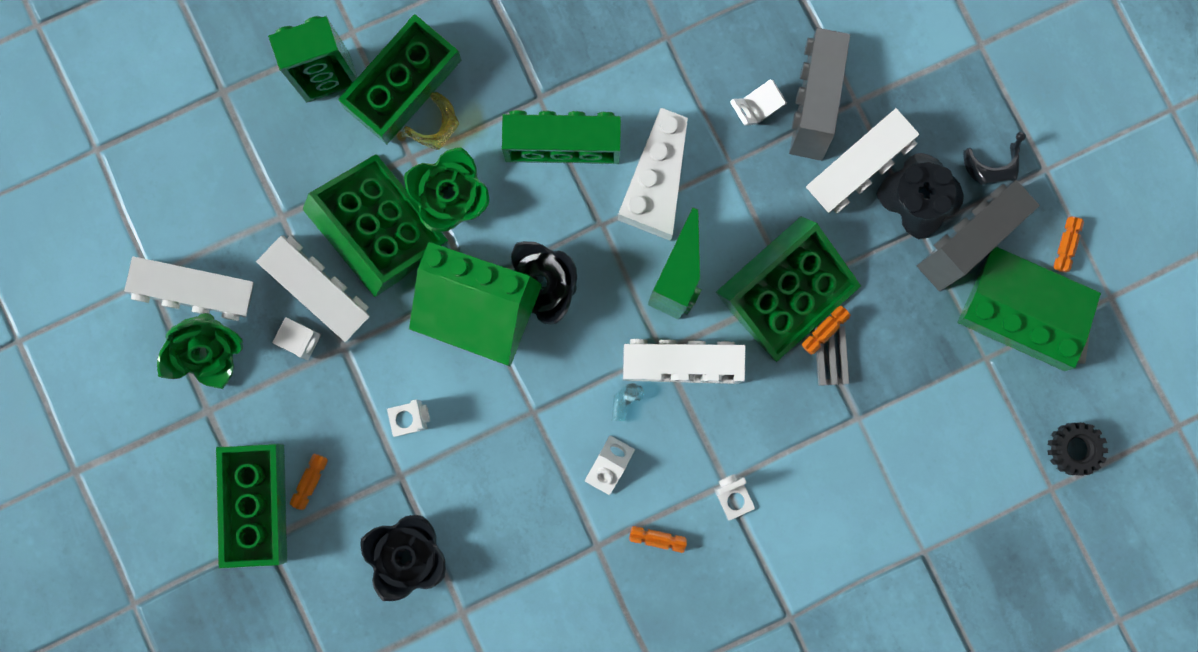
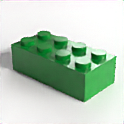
[338,14,462,145]
[268,16,358,103]
[502,110,621,164]
[216,444,287,568]

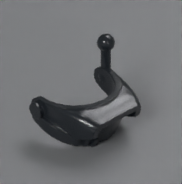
[963,132,1026,185]

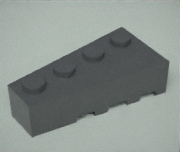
[789,27,850,161]
[917,180,1040,291]

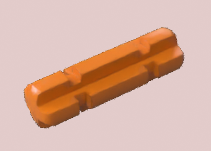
[1053,216,1084,273]
[802,306,851,355]
[290,454,328,510]
[629,526,687,553]

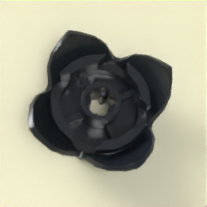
[876,153,964,240]
[511,241,577,325]
[360,515,446,601]

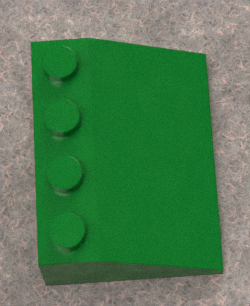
[302,154,448,297]
[648,207,702,320]
[716,216,861,362]
[409,242,542,367]
[957,247,1101,372]

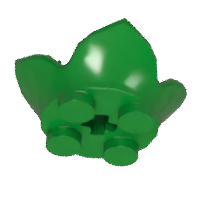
[404,147,490,232]
[157,313,243,389]

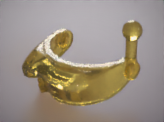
[397,92,459,150]

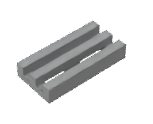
[814,326,849,386]

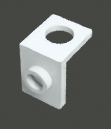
[730,80,787,126]
[273,317,321,360]
[387,399,430,437]
[585,436,635,495]
[714,474,755,521]

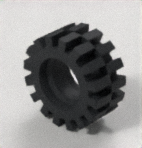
[1047,423,1108,476]

